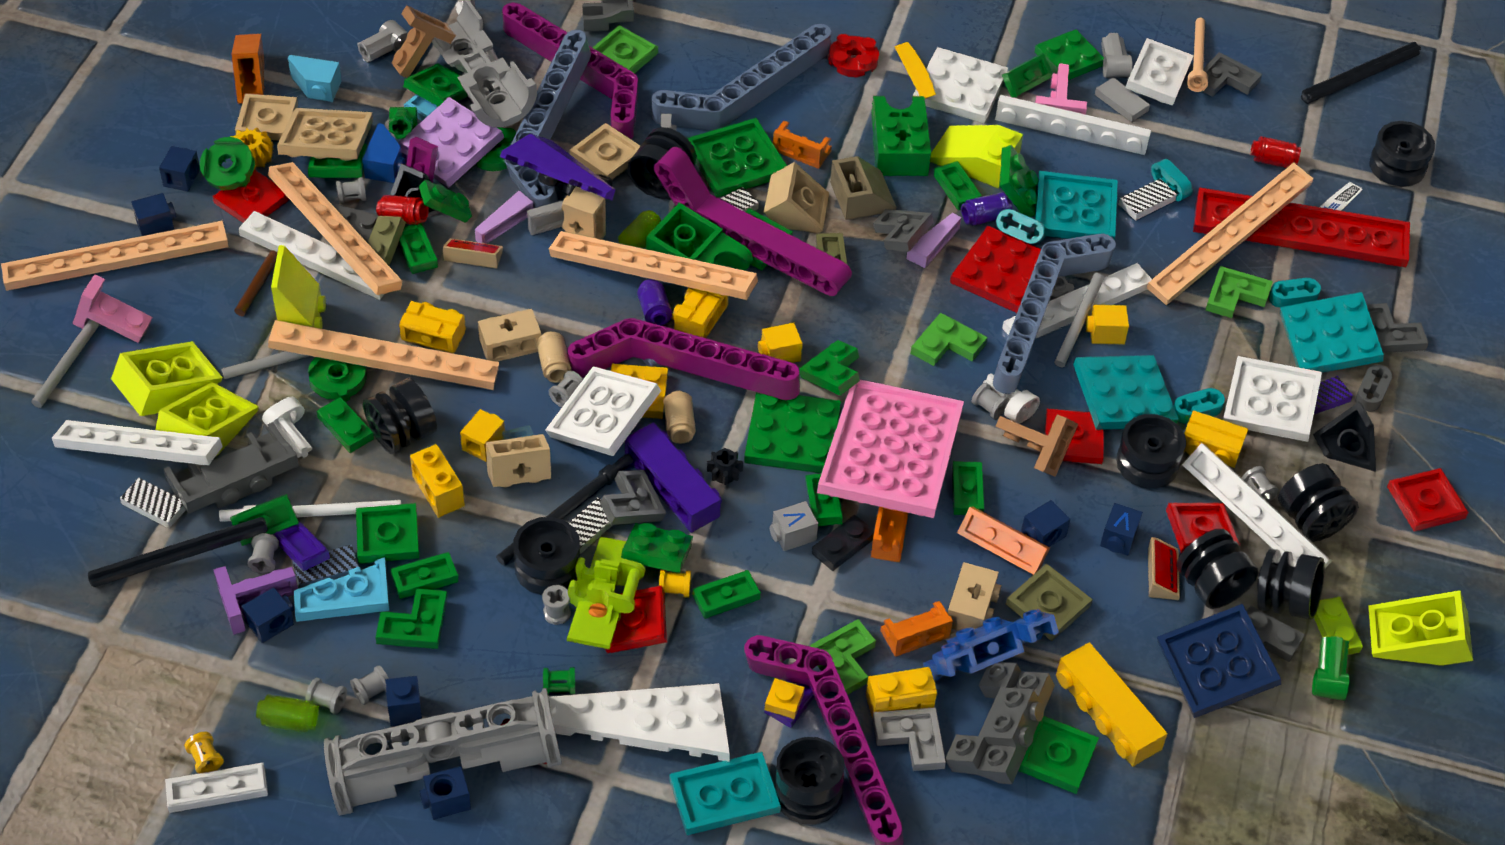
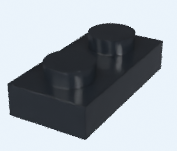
[812,515,874,571]

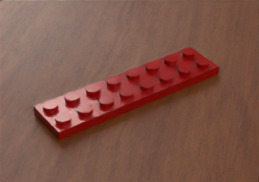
[1193,187,1410,268]

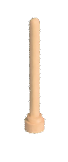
[1187,18,1208,92]

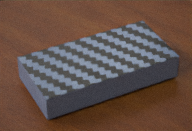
[292,545,359,588]

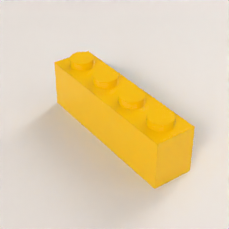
[1056,642,1168,767]

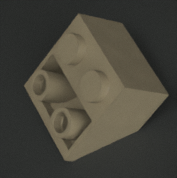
[830,156,896,220]

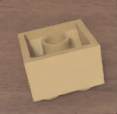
[764,162,829,233]

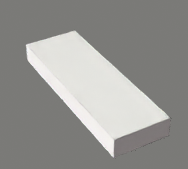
[165,762,268,813]

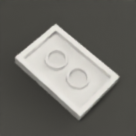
[1125,38,1194,106]

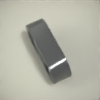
[1355,365,1392,412]

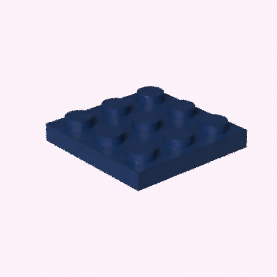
[1157,604,1282,718]

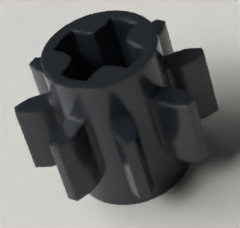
[707,448,743,485]

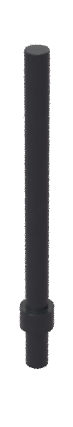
[496,453,634,565]

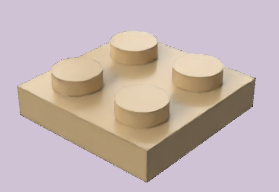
[235,94,298,140]
[570,123,641,180]

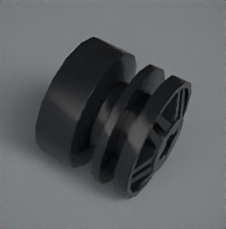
[627,127,697,199]
[363,378,437,454]
[1278,463,1359,542]
[1176,529,1259,609]
[1257,548,1325,620]
[776,737,844,825]

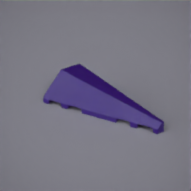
[500,133,615,200]

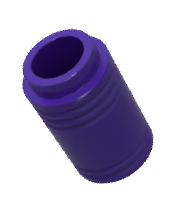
[961,192,1012,226]
[637,279,672,326]

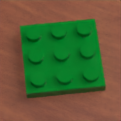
[688,118,787,198]
[744,392,841,473]

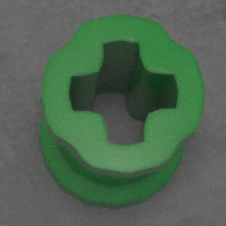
[543,667,575,695]

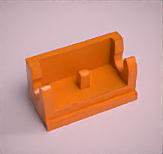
[773,121,832,169]
[871,506,908,562]
[880,601,953,657]

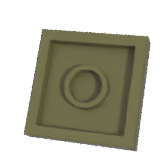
[1006,563,1093,641]

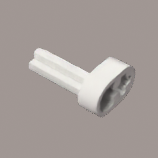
[983,374,1040,424]
[262,396,312,458]

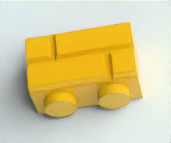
[672,287,729,338]
[399,301,466,354]
[1184,410,1248,468]
[866,667,937,718]

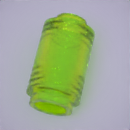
[618,210,661,249]
[256,694,319,732]

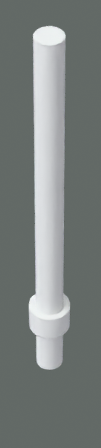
[219,500,401,522]

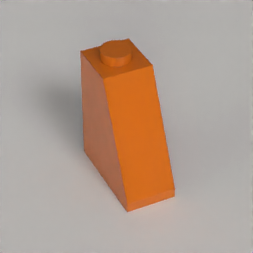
[231,34,264,104]

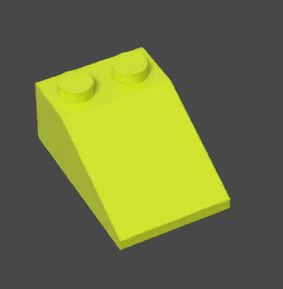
[930,125,1023,189]
[271,245,326,329]
[111,341,223,416]
[155,382,259,457]
[1368,591,1473,665]

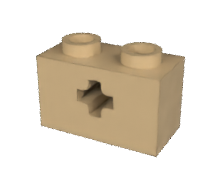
[562,187,606,240]
[478,309,541,362]
[486,434,551,487]
[948,562,1002,630]

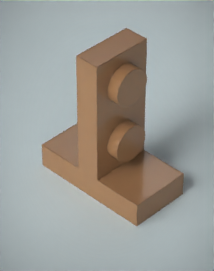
[391,5,456,78]
[995,414,1078,477]

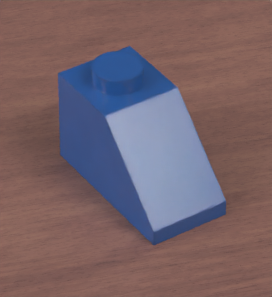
[362,123,406,183]

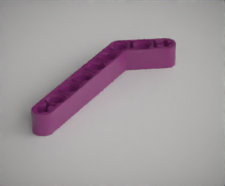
[502,2,638,139]
[654,147,852,296]
[568,318,800,400]
[744,635,904,845]

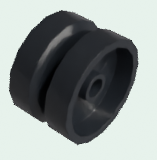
[1369,121,1435,187]
[1116,414,1186,488]
[513,517,580,595]

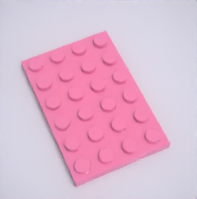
[817,380,964,518]

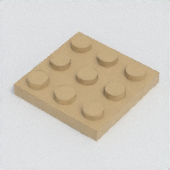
[277,108,373,161]

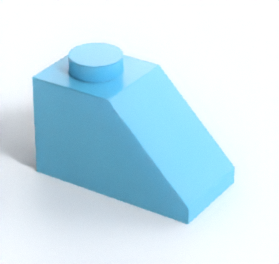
[288,55,342,102]

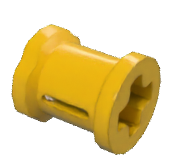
[659,569,691,598]
[184,732,224,773]

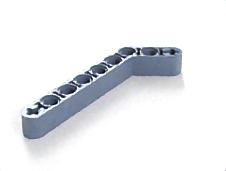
[652,24,832,131]
[505,30,591,208]
[992,234,1116,394]

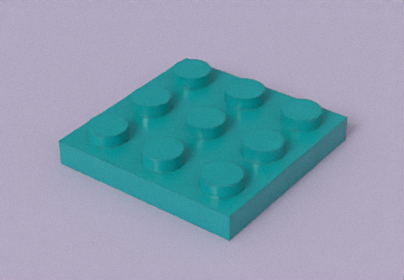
[1034,171,1118,240]
[1280,292,1384,373]
[1073,355,1179,430]

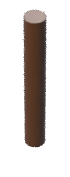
[234,250,277,316]

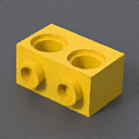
[410,444,465,518]

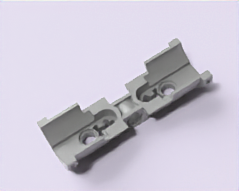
[432,0,537,127]
[324,688,562,816]

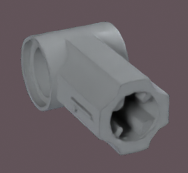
[357,20,408,63]
[1101,33,1132,78]

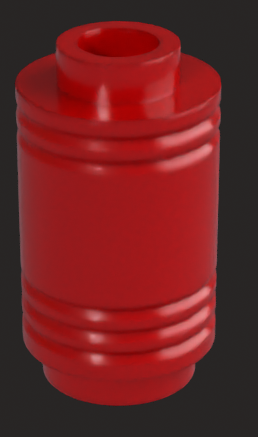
[1250,136,1301,168]
[376,195,429,225]

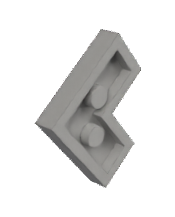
[872,707,946,771]

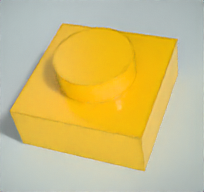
[764,678,805,719]

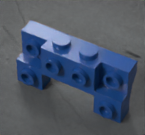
[923,609,1059,682]

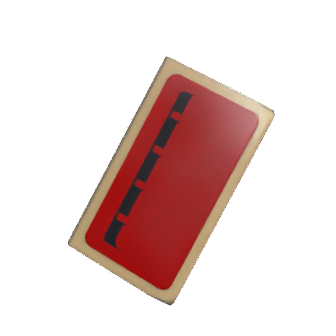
[443,238,503,269]
[1148,537,1180,600]

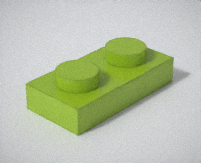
[1314,597,1363,655]

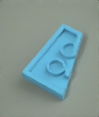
[294,557,389,622]

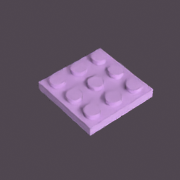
[398,97,504,188]

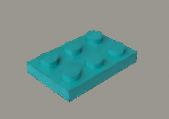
[669,752,781,835]

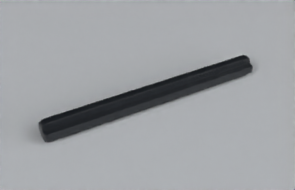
[1301,42,1421,104]
[88,517,268,587]

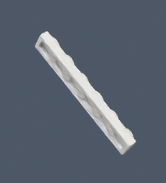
[995,95,1151,155]
[239,211,384,300]
[1003,263,1152,338]
[52,420,223,465]
[1182,443,1332,568]

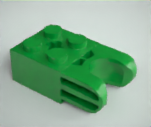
[871,96,931,176]
[646,202,753,271]

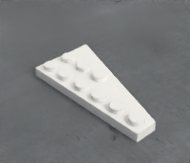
[549,683,730,762]

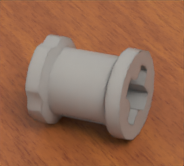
[336,177,366,204]
[549,371,583,407]
[971,382,1009,419]
[1242,466,1279,502]
[248,533,279,574]
[542,585,571,625]
[350,665,389,705]
[305,677,347,714]

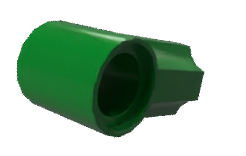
[389,107,418,139]
[1312,636,1349,701]

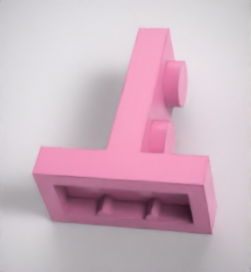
[1035,64,1087,115]
[73,274,153,343]

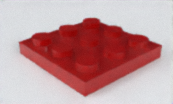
[950,226,1041,313]

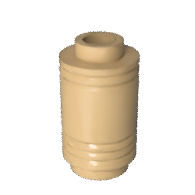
[536,331,571,383]
[664,391,696,444]

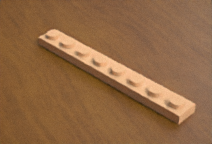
[268,162,402,295]
[1147,162,1314,305]
[1,221,229,291]
[549,231,758,300]
[268,320,499,390]

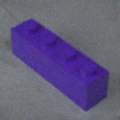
[625,422,722,533]

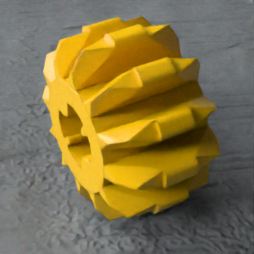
[230,127,274,169]

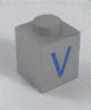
[770,501,818,551]

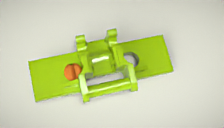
[567,537,645,649]

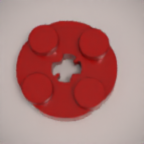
[829,34,879,77]

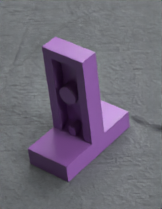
[213,566,298,635]

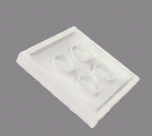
[913,47,1008,123]
[1223,356,1322,442]
[545,366,661,456]

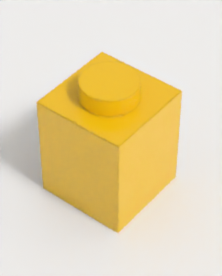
[1086,305,1129,344]
[758,323,802,363]
[460,409,506,462]

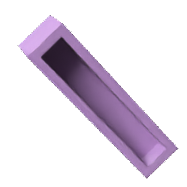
[475,191,534,244]
[906,213,961,268]

